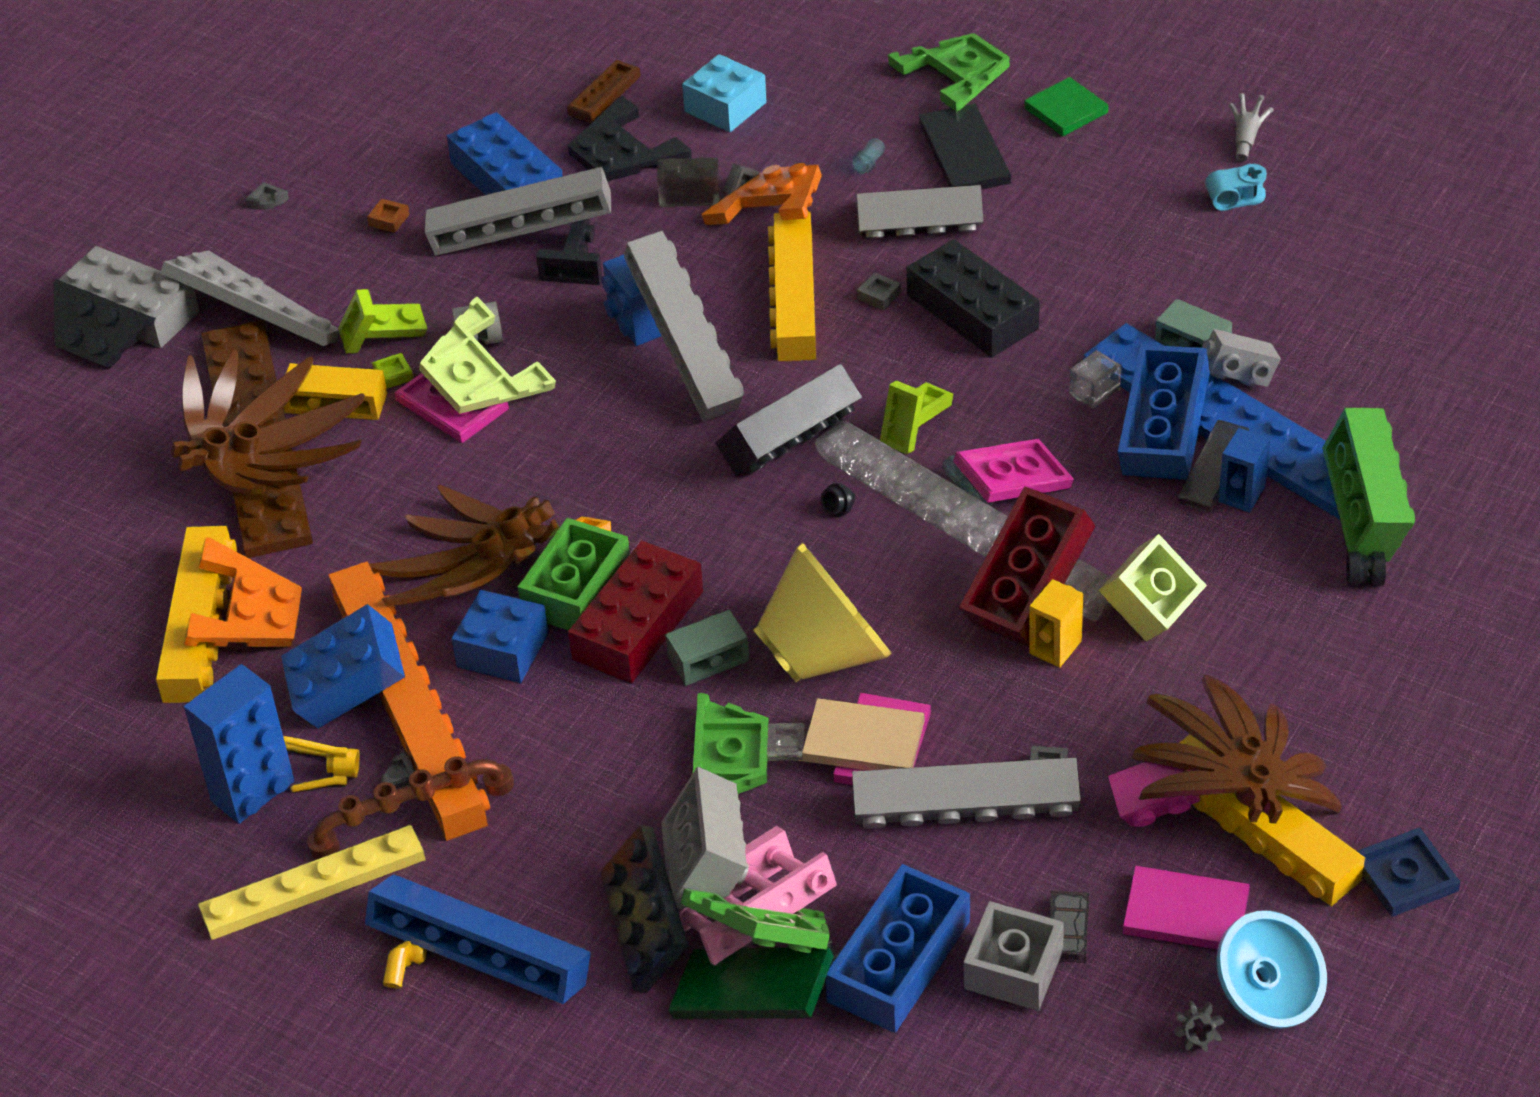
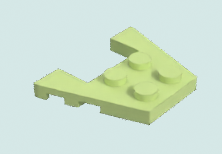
[419,297,556,414]

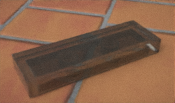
[1178,419,1249,513]

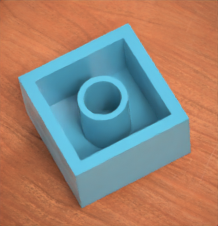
[682,54,767,132]

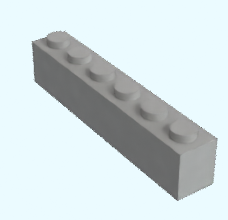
[425,167,611,256]
[624,230,744,422]
[852,758,1080,829]

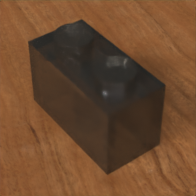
[657,157,720,207]

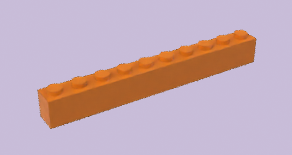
[328,561,490,841]

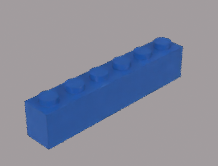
[365,874,591,1004]

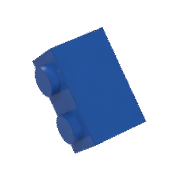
[1218,428,1271,513]

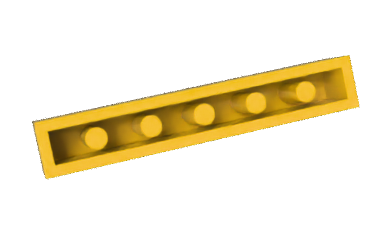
[768,212,816,361]
[156,526,237,703]
[1179,734,1365,907]

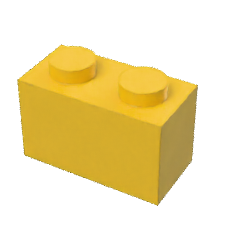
[1029,579,1083,668]

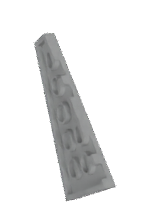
[160,250,340,346]

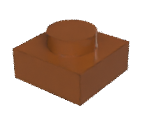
[367,199,410,233]

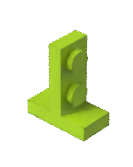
[338,289,428,353]
[880,380,954,455]

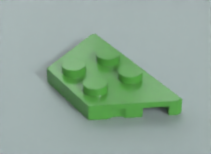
[693,693,769,794]

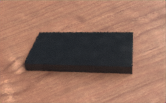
[919,103,1011,189]

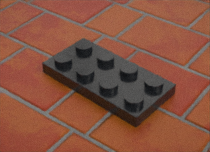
[600,824,689,993]

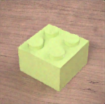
[1098,534,1207,642]

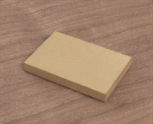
[802,698,924,770]

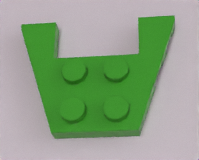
[888,33,1010,112]
[681,888,830,953]

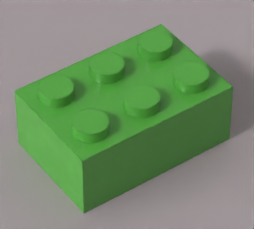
[518,518,630,630]

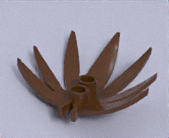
[171,349,365,494]
[369,485,560,605]
[1131,675,1342,824]

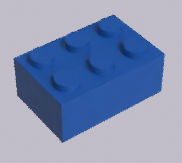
[281,604,405,729]

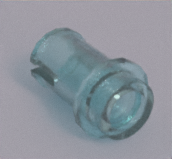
[853,138,885,174]

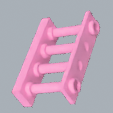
[678,826,837,965]

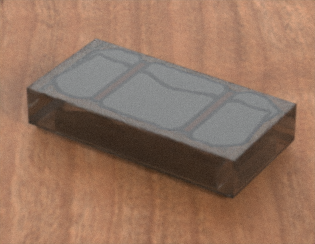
[1050,891,1090,963]

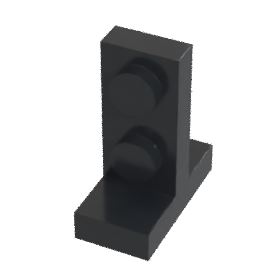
[536,219,602,285]

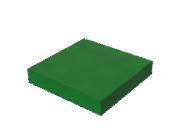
[1025,77,1108,136]

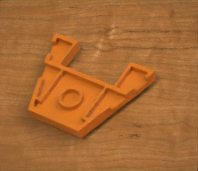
[702,163,822,225]
[184,537,302,647]

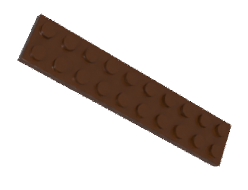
[201,320,313,558]

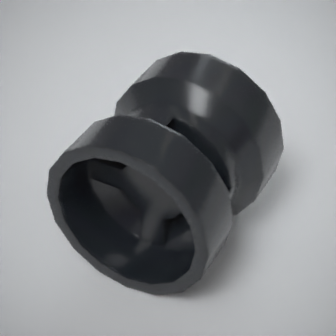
[1346,551,1386,586]

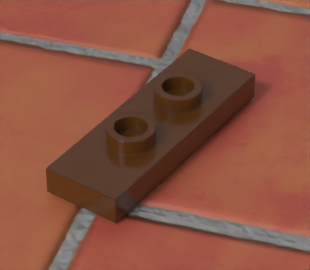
[567,60,641,123]

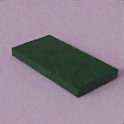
[668,947,834,1019]

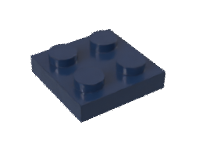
[1357,827,1460,917]

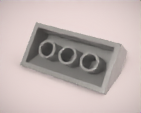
[855,185,983,238]
[661,767,749,910]

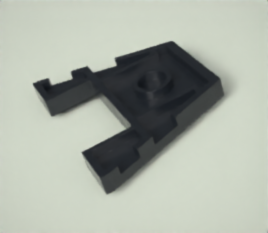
[568,96,692,182]

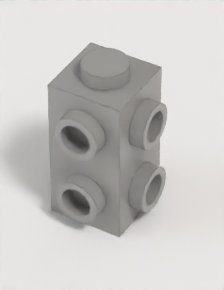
[1202,329,1281,387]

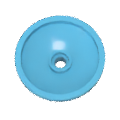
[1217,911,1327,1029]

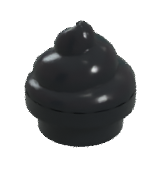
[821,483,856,517]

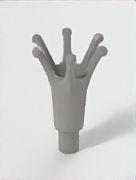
[1228,93,1273,162]

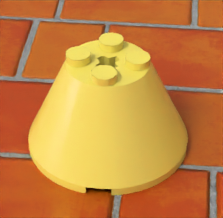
[753,542,892,683]

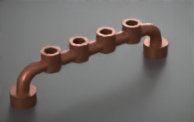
[307,757,514,859]

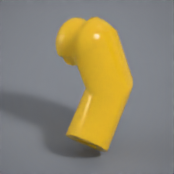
[383,941,427,989]

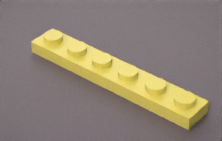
[198,825,425,940]

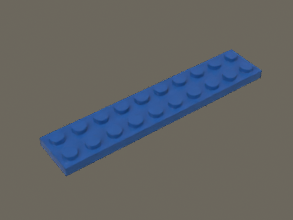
[1083,323,1340,520]

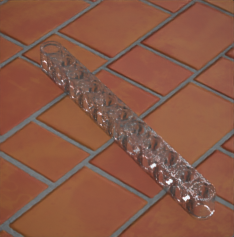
[815,420,1113,621]

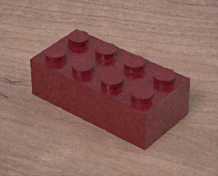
[959,486,1095,647]
[568,540,703,684]

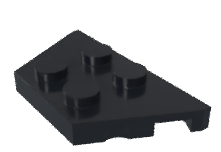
[53,279,156,368]

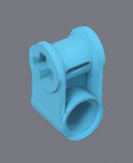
[1205,164,1267,211]

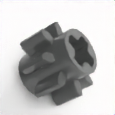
[1173,1000,1224,1052]

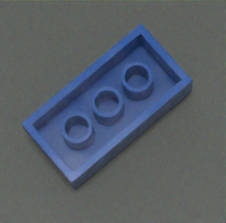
[446,112,563,195]
[1118,344,1210,480]
[184,664,295,824]
[825,864,970,1033]

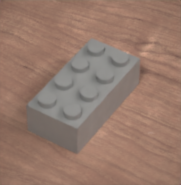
[59,246,200,348]

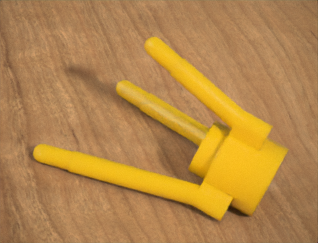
[283,736,360,792]

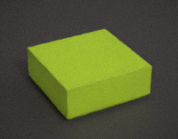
[372,353,414,389]

